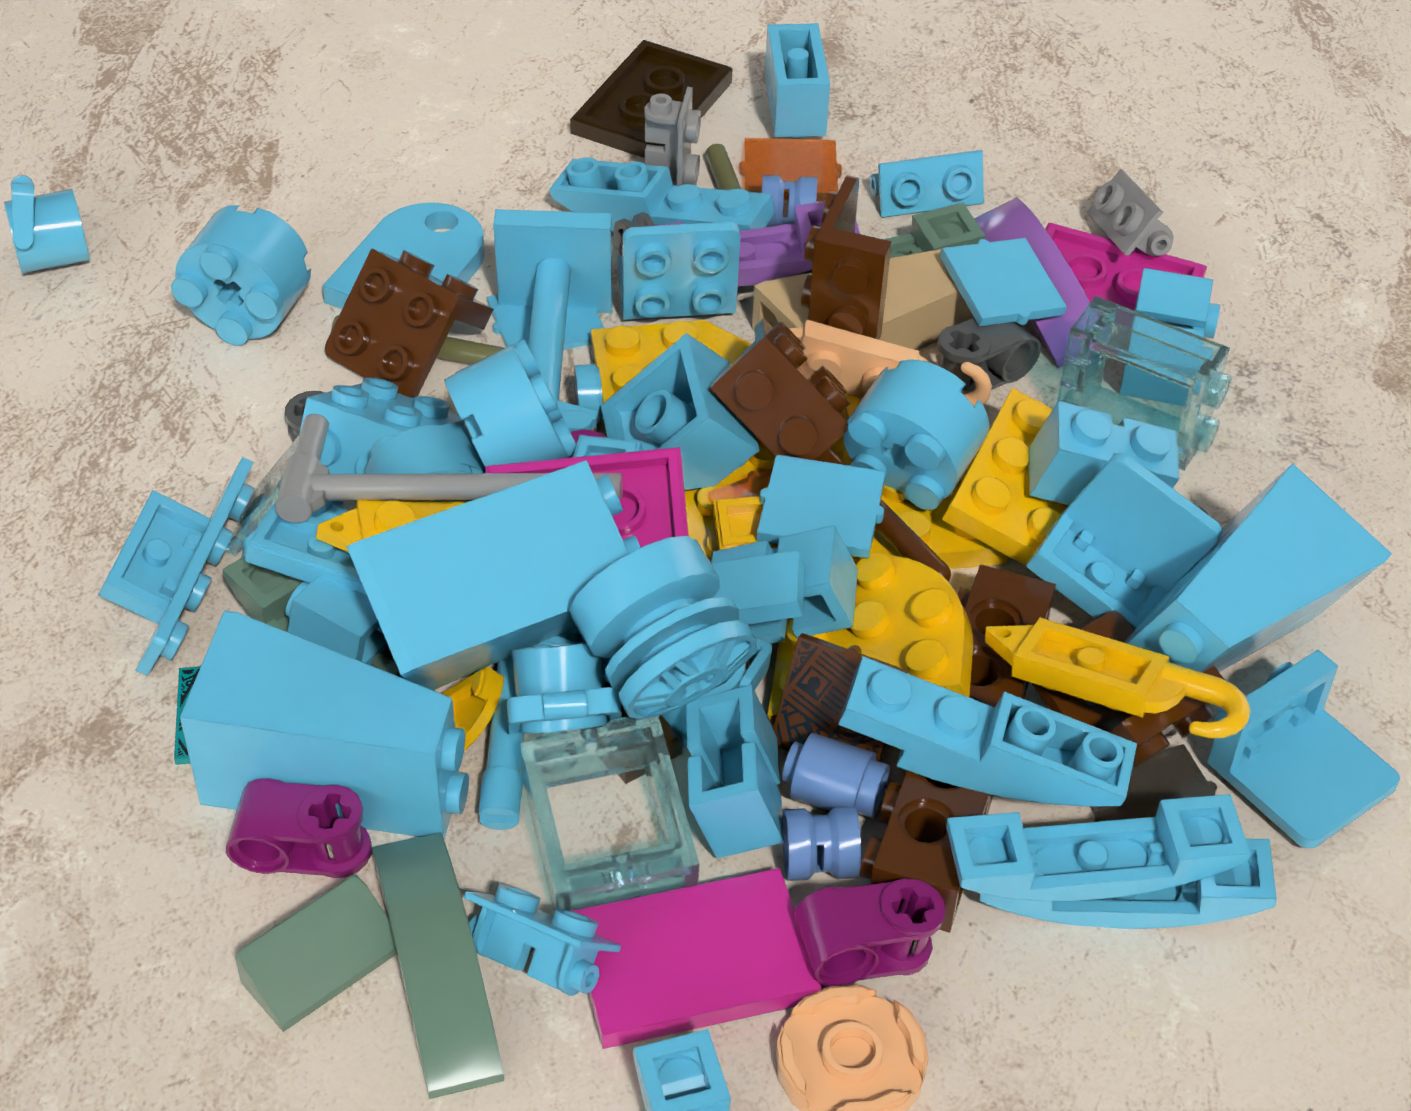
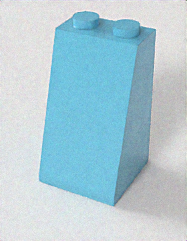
[346,460,641,690]
[1124,463,1392,672]
[180,611,469,839]

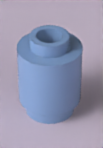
[782,732,890,818]

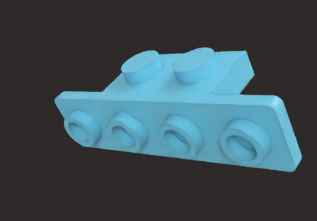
[98,456,254,676]

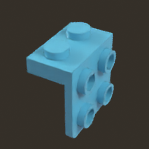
[617,222,740,320]
[298,378,465,474]
[1026,453,1222,630]
[1207,650,1400,849]

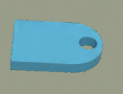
[322,203,485,309]

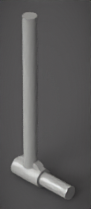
[275,414,623,523]

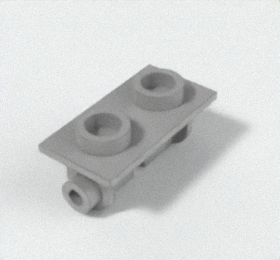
[644,87,701,186]
[1087,169,1174,256]

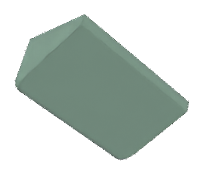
[235,875,397,1032]

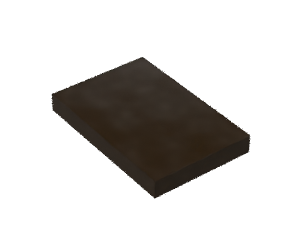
[570,40,733,158]

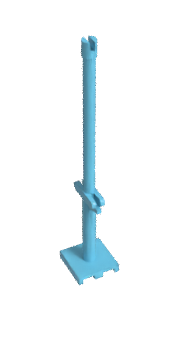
[479,209,613,830]

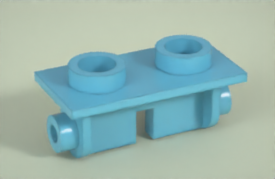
[870,150,984,217]
[464,884,622,996]

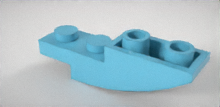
[549,157,775,232]
[838,656,1137,806]

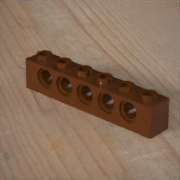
[860,564,1056,933]

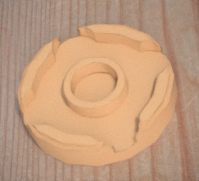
[776,985,929,1111]

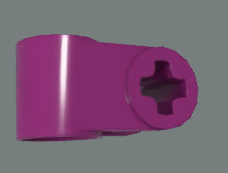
[226,779,372,878]
[795,878,946,986]

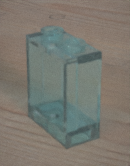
[1057,296,1232,471]
[520,716,700,914]

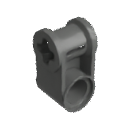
[937,318,1041,394]

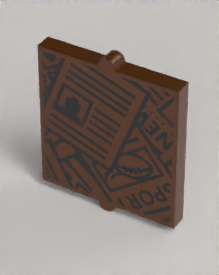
[773,633,908,762]

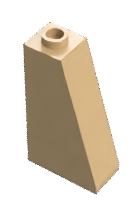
[752,249,974,350]

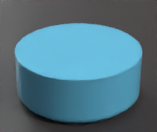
[574,364,603,423]

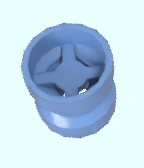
[762,175,817,227]
[782,807,861,881]

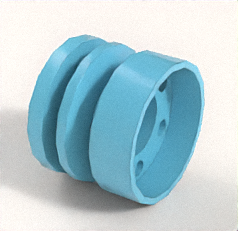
[570,536,757,720]

